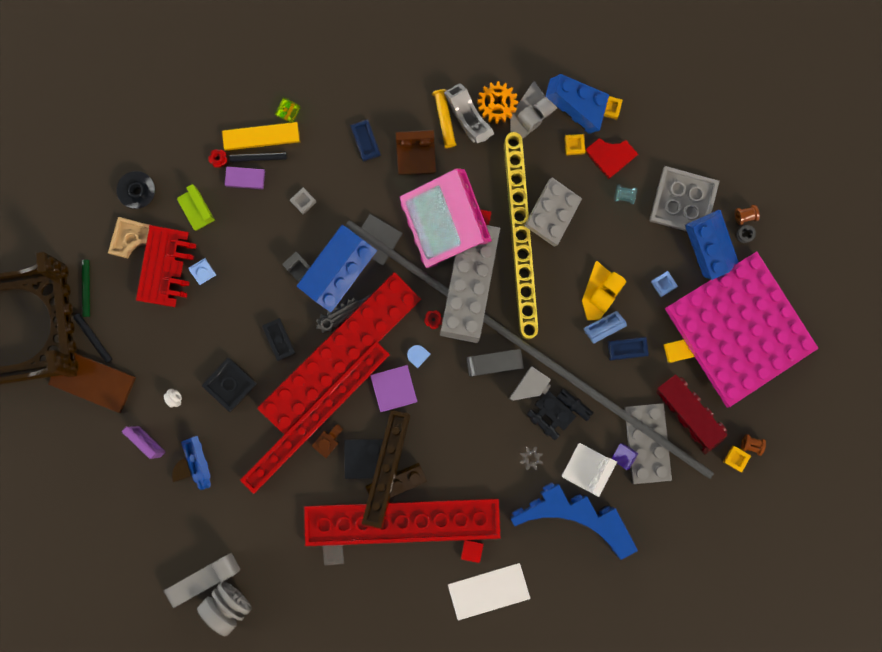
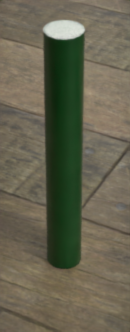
[82,260,90,317]

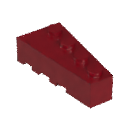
[656,374,728,455]

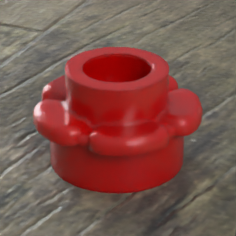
[208,149,227,168]
[424,310,443,329]

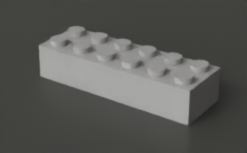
[440,225,500,343]

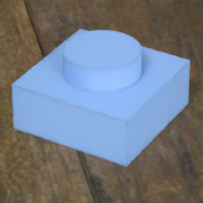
[189,258,216,285]

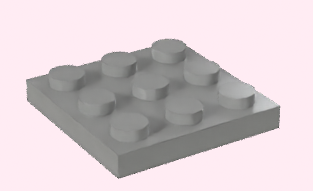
[649,166,720,232]

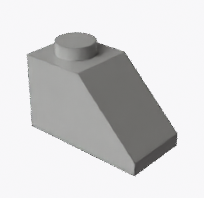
[509,366,551,401]

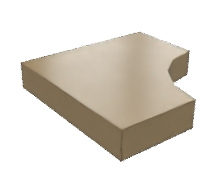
[108,217,153,259]

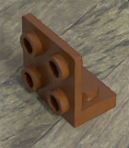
[396,130,436,175]

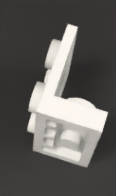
[562,443,617,497]

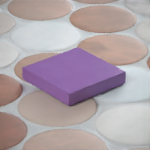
[370,365,418,412]
[122,426,165,459]

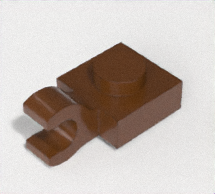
[312,424,343,458]

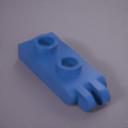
[181,436,211,490]

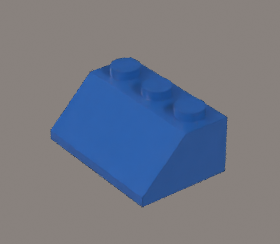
[685,210,739,280]

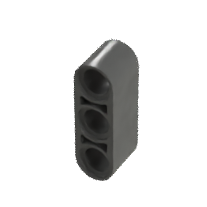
[466,349,524,377]

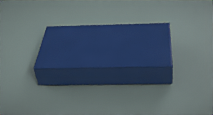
[350,119,381,162]
[608,337,649,360]

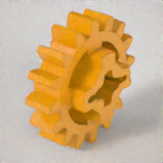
[477,81,518,124]

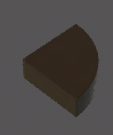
[172,458,192,482]

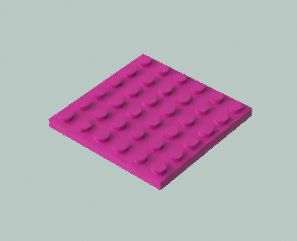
[665,252,819,407]

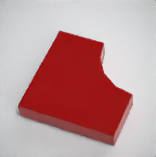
[585,138,638,179]

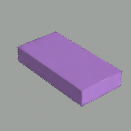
[225,167,265,189]

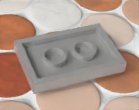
[524,177,582,247]

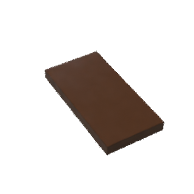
[48,353,136,413]

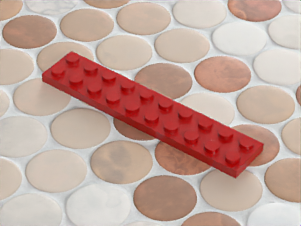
[257,272,421,435]
[304,499,501,546]

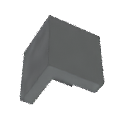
[282,252,310,282]

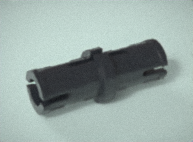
[556,388,594,421]

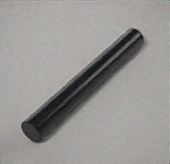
[229,152,287,162]
[73,313,113,364]

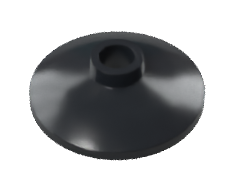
[117,171,155,209]

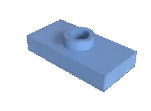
[583,311,627,344]

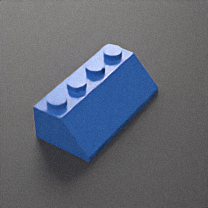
[297,224,377,312]

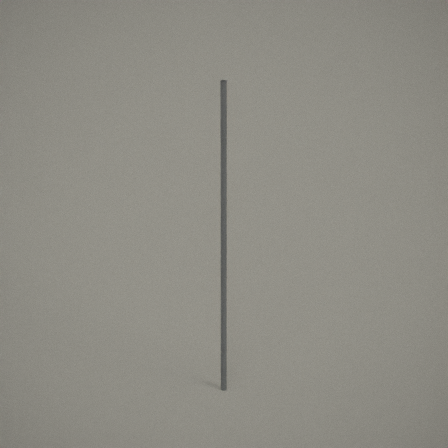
[345,220,714,479]

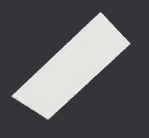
[448,563,530,620]

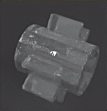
[520,447,543,470]

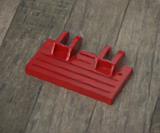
[136,225,196,307]

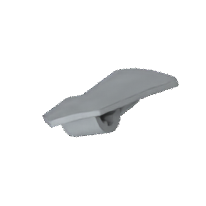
[510,81,557,139]

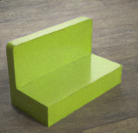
[177,184,215,231]

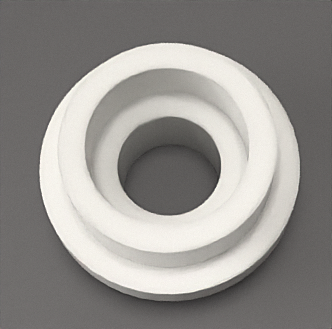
[164,389,182,408]

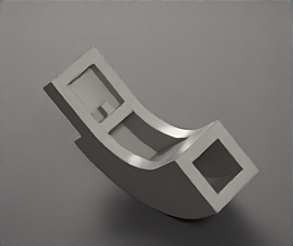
[444,83,494,143]

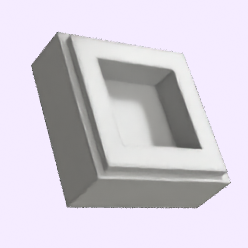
[290,187,317,214]

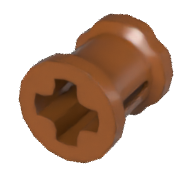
[735,204,760,225]
[741,434,766,456]

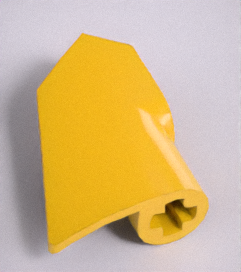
[582,261,626,321]

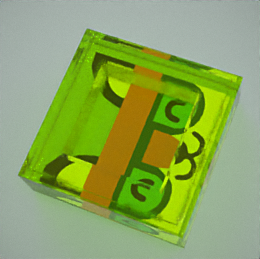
[275,97,301,123]

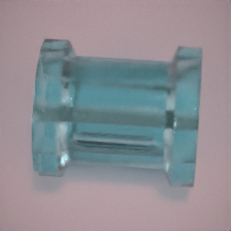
[614,184,637,204]

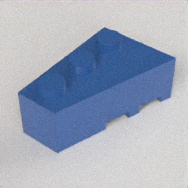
[545,74,609,134]

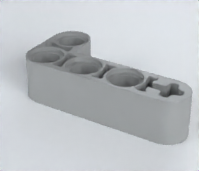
[164,552,241,608]

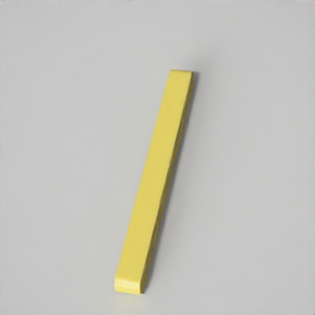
[504,132,538,340]

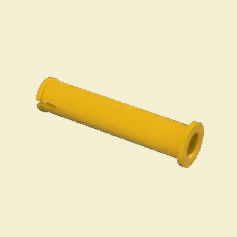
[432,89,456,148]

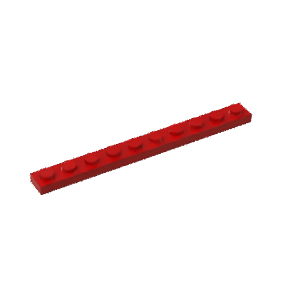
[240,341,390,494]

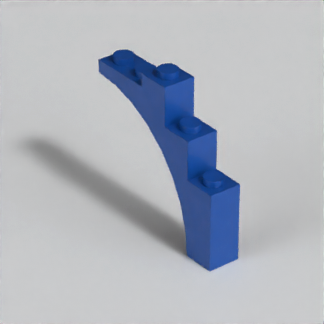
[510,482,638,560]

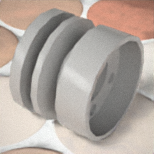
[197,581,252,636]

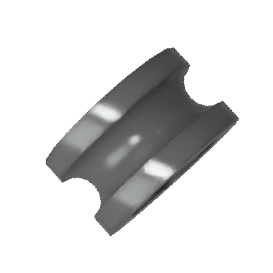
[736,225,756,243]

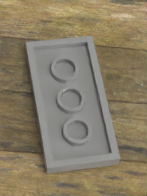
[624,403,672,484]

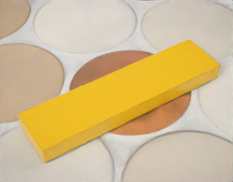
[222,122,300,151]

